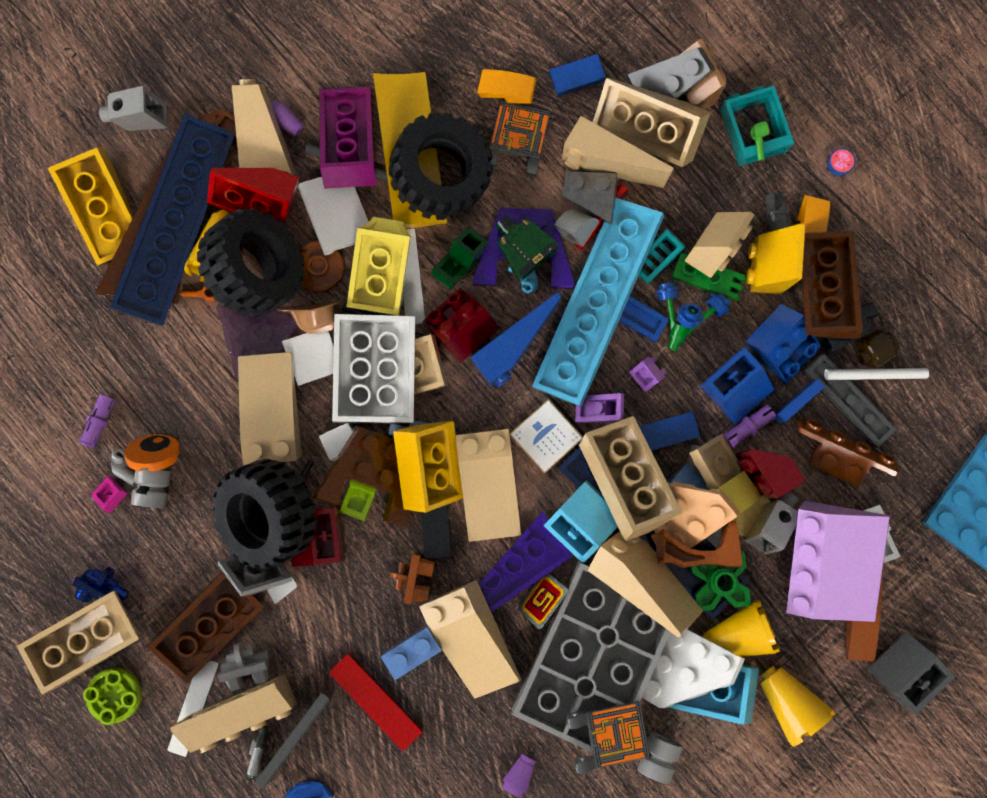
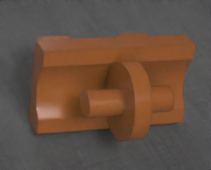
[389,553,435,604]

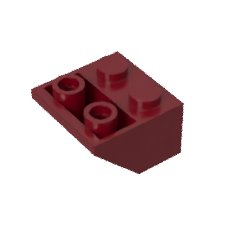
[422,287,500,363]
[736,449,806,498]
[291,507,346,567]

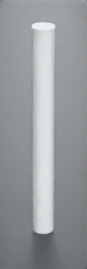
[824,368,929,380]

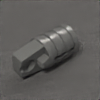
[765,192,792,232]

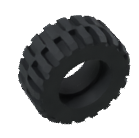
[388,112,494,220]
[197,208,305,317]
[212,459,317,569]

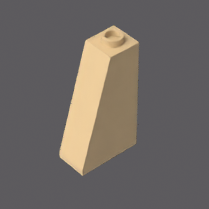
[232,79,297,177]

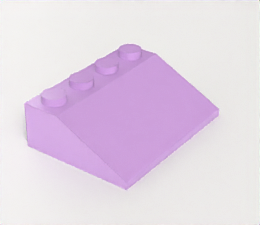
[786,501,890,622]

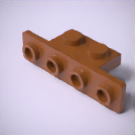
[797,418,899,487]

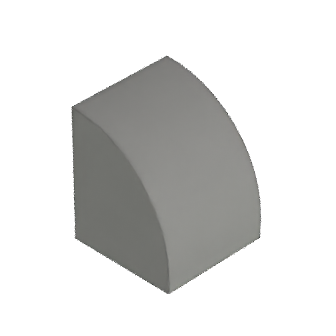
[554,209,600,247]

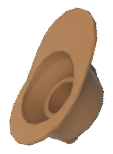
[276,301,339,334]

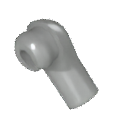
[111,449,136,486]

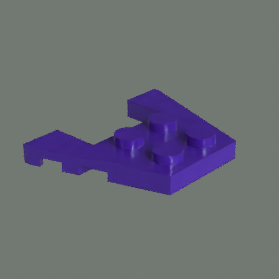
[473,208,574,289]

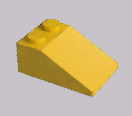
[746,224,805,294]

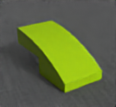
[340,481,377,521]

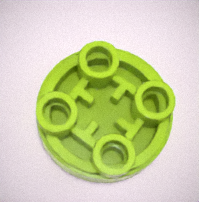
[83,667,142,725]

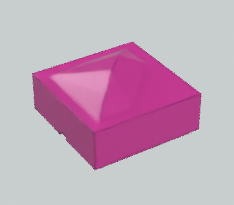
[91,475,128,513]

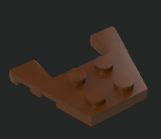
[312,427,409,527]

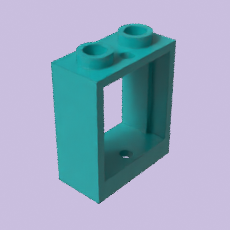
[720,86,794,167]

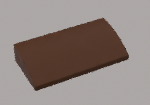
[802,231,863,338]
[147,571,265,683]

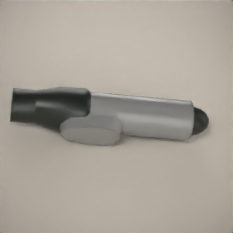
[247,726,268,780]

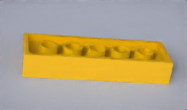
[373,72,447,229]

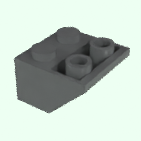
[866,631,955,715]

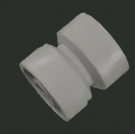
[130,468,171,508]
[637,732,684,784]

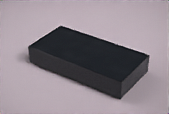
[421,504,452,559]

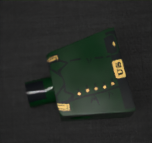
[496,215,559,282]

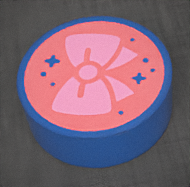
[827,148,855,176]

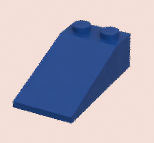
[471,292,561,388]

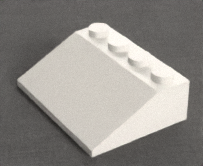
[332,314,415,423]

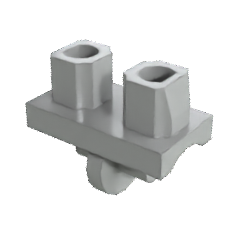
[217,643,270,691]

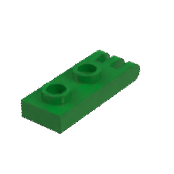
[671,253,747,301]

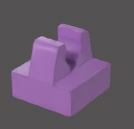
[629,356,666,392]

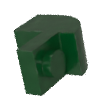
[430,226,489,290]

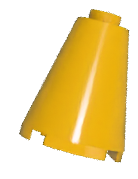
[703,599,780,657]
[760,666,836,747]

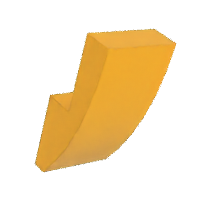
[477,69,536,104]
[797,195,830,233]

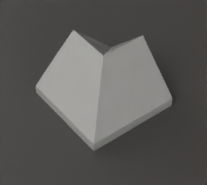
[218,556,292,597]

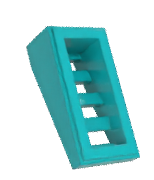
[639,229,687,284]

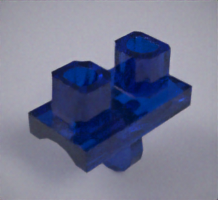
[72,567,129,603]

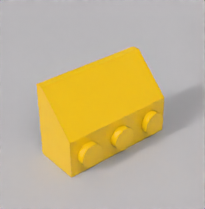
[393,421,463,513]

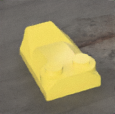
[346,217,411,316]

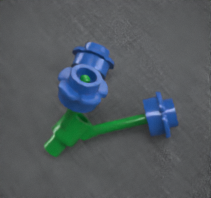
[655,282,730,351]

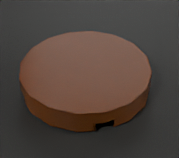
[300,240,345,293]

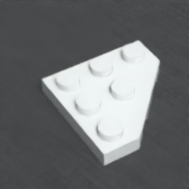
[642,629,745,708]

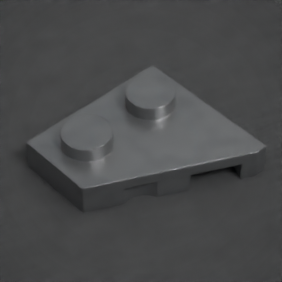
[562,171,618,224]

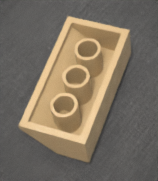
[579,416,682,542]
[170,674,297,753]

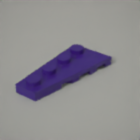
[479,512,573,612]

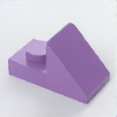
[575,393,624,424]

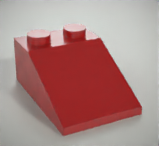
[207,168,299,224]

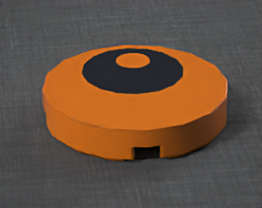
[124,434,181,472]

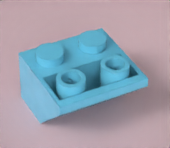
[544,480,618,563]

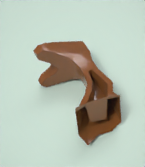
[651,520,743,568]

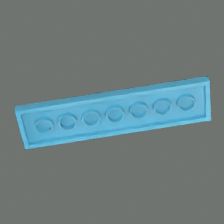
[532,198,664,407]

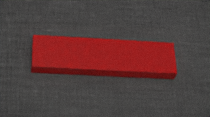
[329,653,423,751]

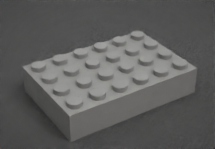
[512,561,671,753]

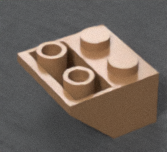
[679,39,726,109]

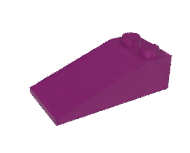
[319,86,376,189]

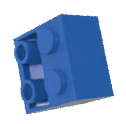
[746,304,821,384]
[699,347,774,425]

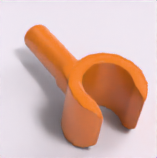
[181,286,216,302]

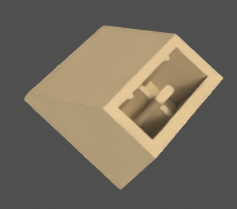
[685,212,755,278]

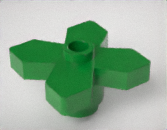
[690,551,751,611]

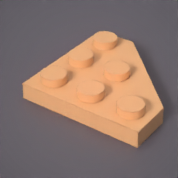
[654,482,740,548]

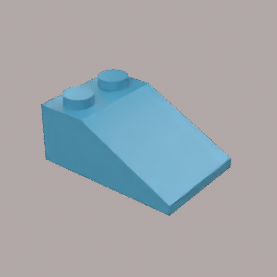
[668,665,759,725]

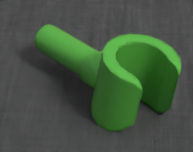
[750,121,769,161]

